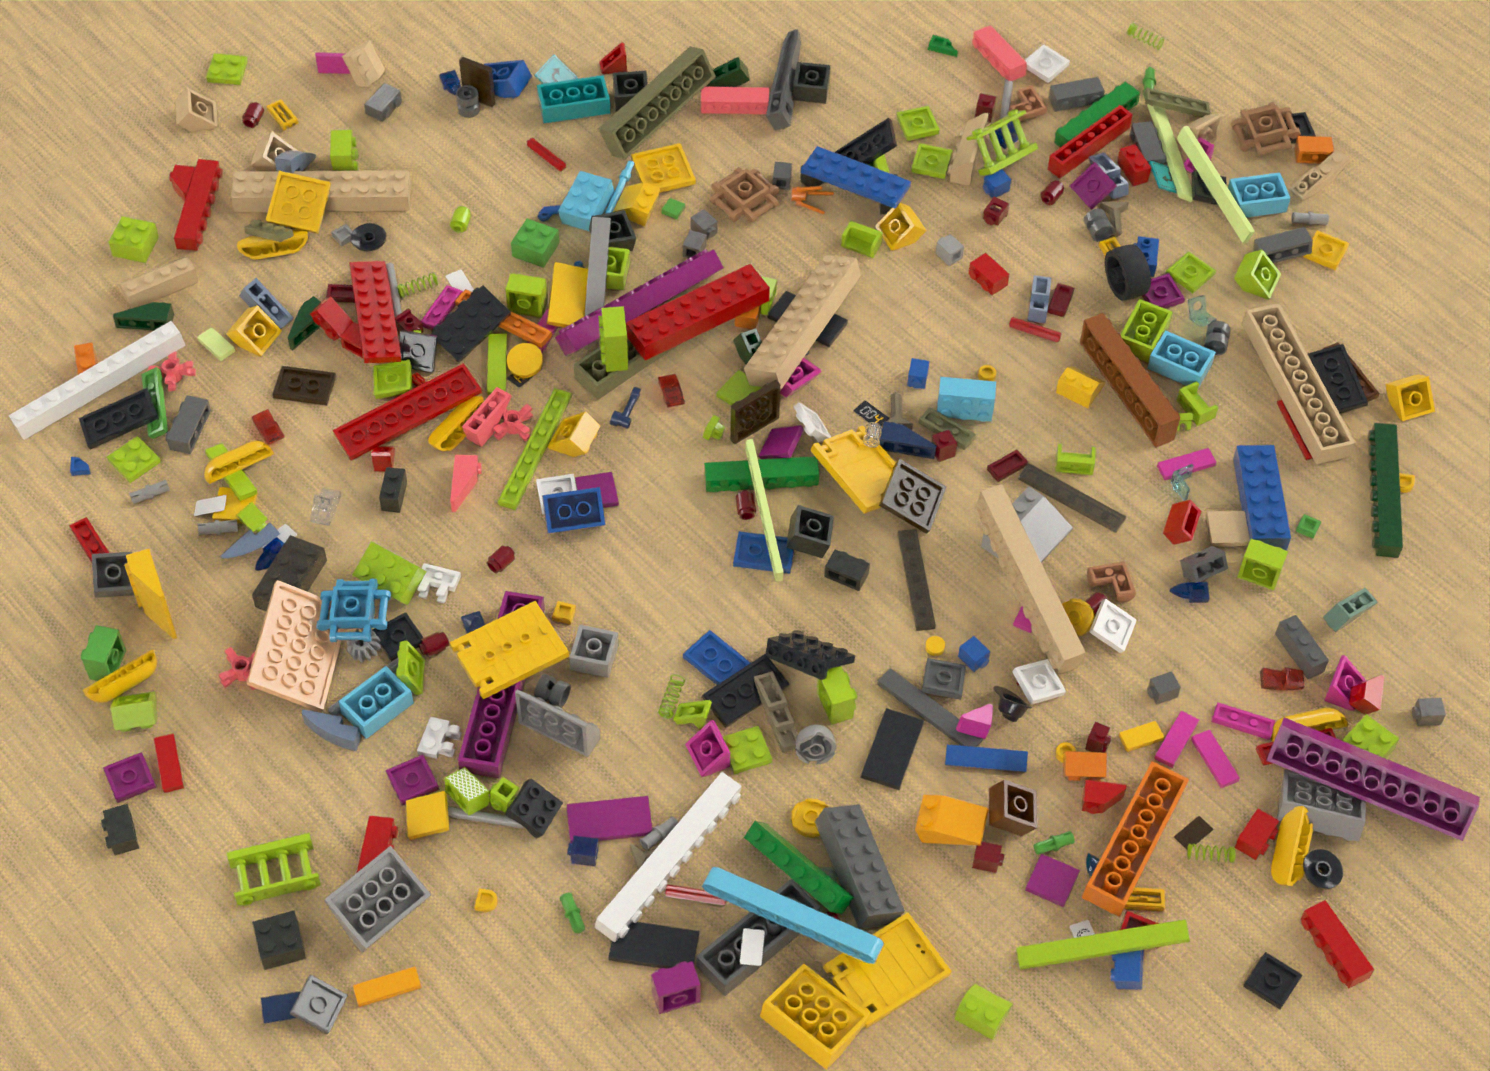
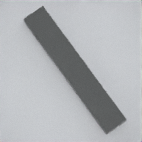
[877,668,983,747]

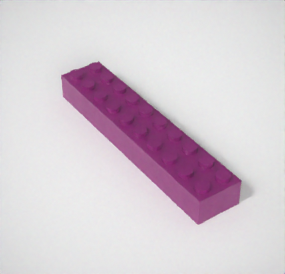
[555,249,724,356]
[458,591,545,779]
[1266,717,1480,841]

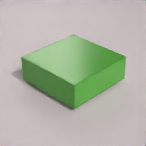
[662,198,685,219]
[1296,514,1322,539]

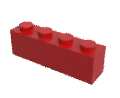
[357,815,398,873]
[1300,900,1374,989]

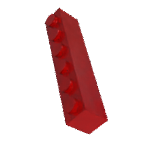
[1047,105,1133,179]
[174,159,223,251]

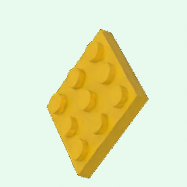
[631,143,696,193]
[266,171,331,234]

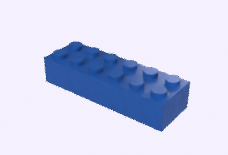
[1233,445,1291,551]

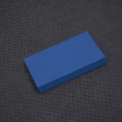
[733,531,794,574]
[683,630,751,685]

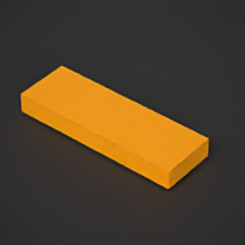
[353,966,422,1007]

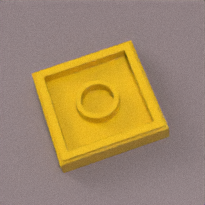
[1303,230,1350,271]
[212,487,258,524]
[406,791,449,840]

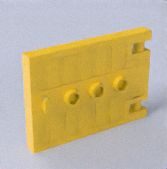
[810,425,895,514]
[450,601,569,699]
[823,912,952,1029]

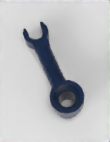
[610,387,641,429]

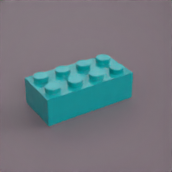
[537,75,610,124]

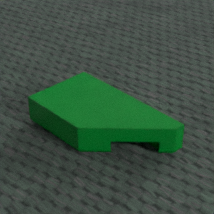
[928,35,958,57]

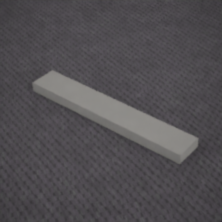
[585,217,611,316]

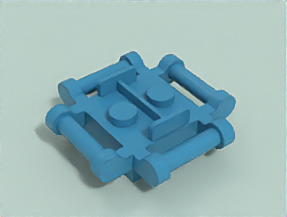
[316,579,391,642]

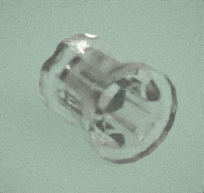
[863,422,882,447]

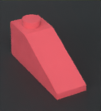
[462,387,512,447]
[450,455,482,512]

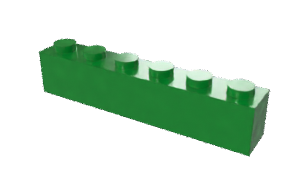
[1054,81,1140,148]
[704,456,819,492]
[744,821,854,914]

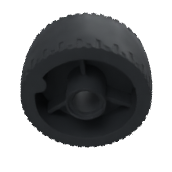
[1104,244,1151,301]

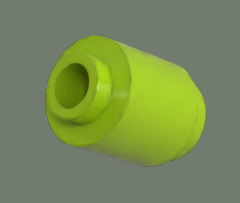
[450,206,471,233]

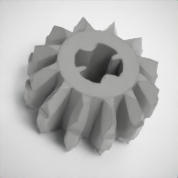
[346,629,381,663]

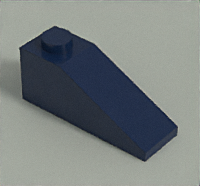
[880,421,936,459]

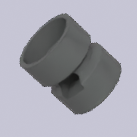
[456,85,480,118]
[1083,208,1114,242]
[1204,321,1231,355]
[534,674,571,708]

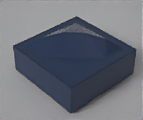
[461,611,485,634]

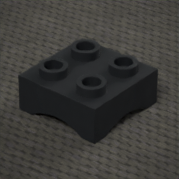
[504,778,563,839]

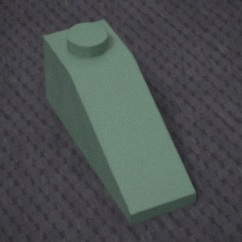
[1323,588,1378,632]

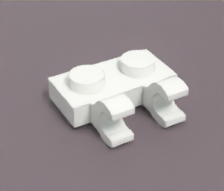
[418,563,461,603]
[417,717,462,759]

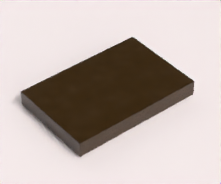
[459,57,495,108]
[272,366,336,405]

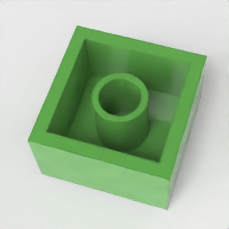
[511,218,559,268]
[81,625,126,681]

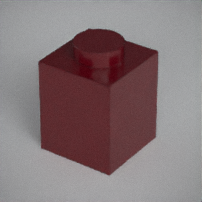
[975,93,997,123]
[931,430,957,462]
[972,841,1005,873]

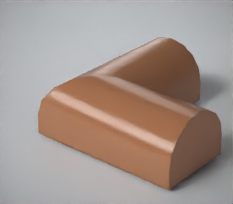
[1009,86,1047,122]
[1087,561,1136,603]

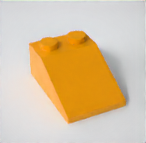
[915,794,989,846]

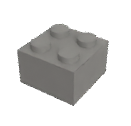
[569,625,619,678]

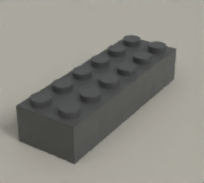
[815,804,905,929]
[696,878,820,996]

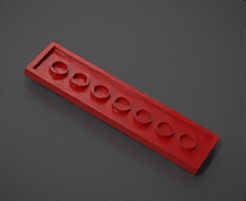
[349,261,401,364]
[333,363,482,461]

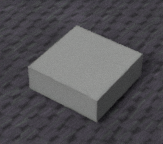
[331,224,353,246]

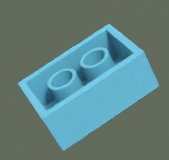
[558,171,614,231]
[1228,173,1291,218]
[1147,330,1216,388]
[937,377,996,422]
[338,666,414,739]

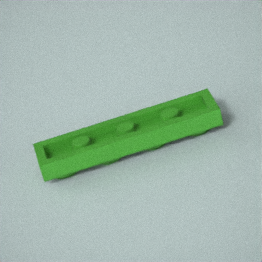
[141,367,168,439]

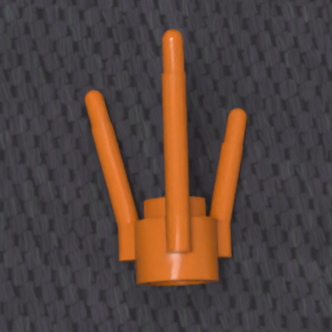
[791,186,834,214]

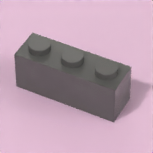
[1048,77,1105,112]
[1129,121,1166,172]
[1254,227,1313,263]
[166,395,211,454]
[1275,615,1329,680]

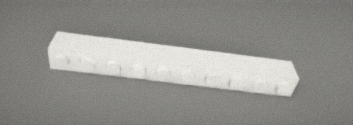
[9,321,185,440]
[595,772,741,942]

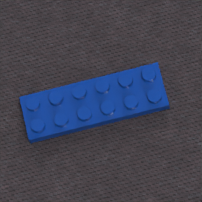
[801,146,911,209]

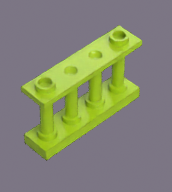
[966,109,1039,176]
[226,833,321,906]

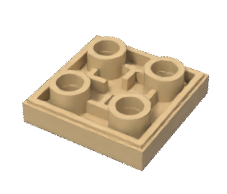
[1206,511,1250,547]

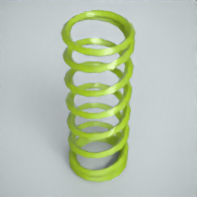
[1127,23,1164,50]
[397,272,438,298]
[658,674,685,719]
[1187,843,1235,863]

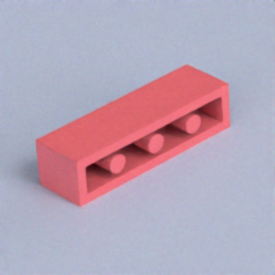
[972,25,1027,81]
[701,87,769,114]

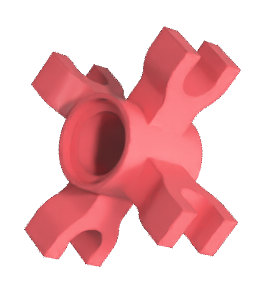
[148,351,196,392]
[493,404,533,441]
[218,647,256,690]

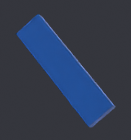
[945,744,1028,772]

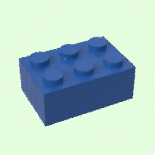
[542,487,606,534]

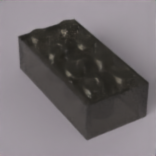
[252,535,327,612]

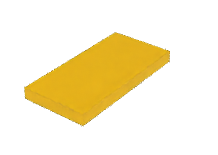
[547,262,588,328]

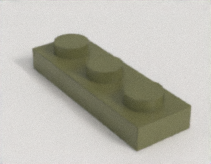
[244,220,294,242]
[919,407,976,450]

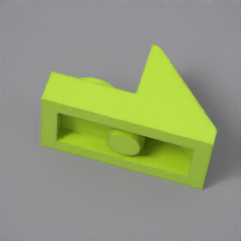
[673,700,712,730]

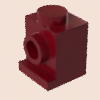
[983,197,1009,226]
[395,308,424,333]
[1085,722,1112,753]

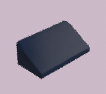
[261,991,301,1023]

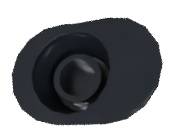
[993,686,1032,722]

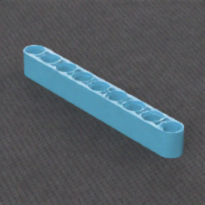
[702,867,884,964]

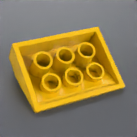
[124,549,177,639]
[760,964,871,1070]

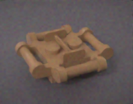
[1231,102,1301,157]
[710,167,780,223]

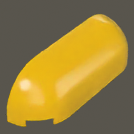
[237,229,308,260]
[428,396,484,451]
[204,441,274,484]
[82,649,157,703]
[1271,707,1348,742]
[1271,806,1313,886]

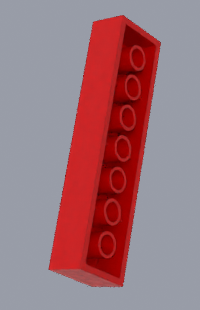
[626,264,770,361]

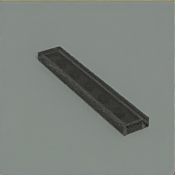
[1018,463,1126,533]
[897,529,936,631]

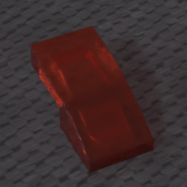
[658,374,685,408]
[251,409,285,445]
[1260,667,1305,690]

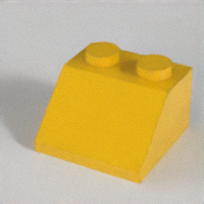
[613,183,660,227]
[875,202,927,251]
[226,305,282,356]
[1056,366,1106,408]
[1385,374,1435,421]
[547,411,600,457]

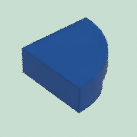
[70,457,91,476]

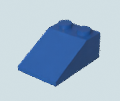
[484,60,532,98]

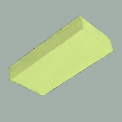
[197,327,235,361]

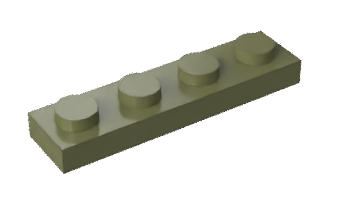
[1144,88,1211,117]

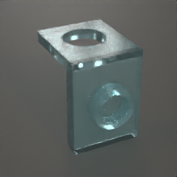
[1188,295,1217,327]
[1170,464,1194,501]

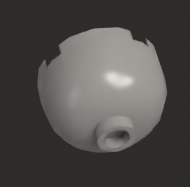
[796,724,836,765]

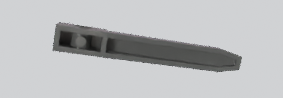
[766,29,801,131]

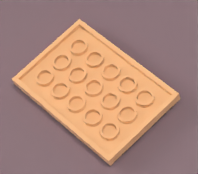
[246,580,344,713]

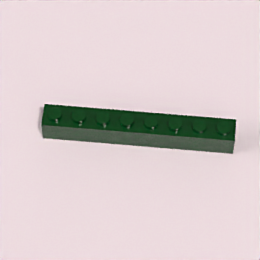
[1368,423,1403,558]

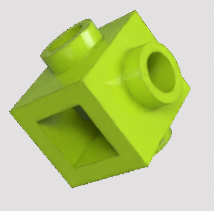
[489,777,520,813]

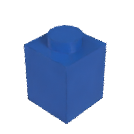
[983,169,1011,198]
[907,358,930,389]
[958,636,990,672]

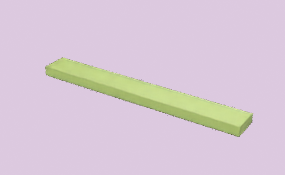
[1147,105,1193,202]
[1177,126,1255,243]
[745,439,783,582]

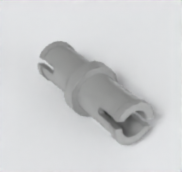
[1291,211,1329,225]
[129,479,170,504]
[198,519,238,536]
[640,816,678,850]

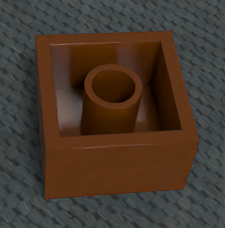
[989,779,1037,836]

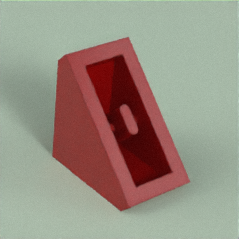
[599,42,627,75]
[371,446,395,472]

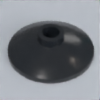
[351,223,386,251]
[1303,849,1343,889]

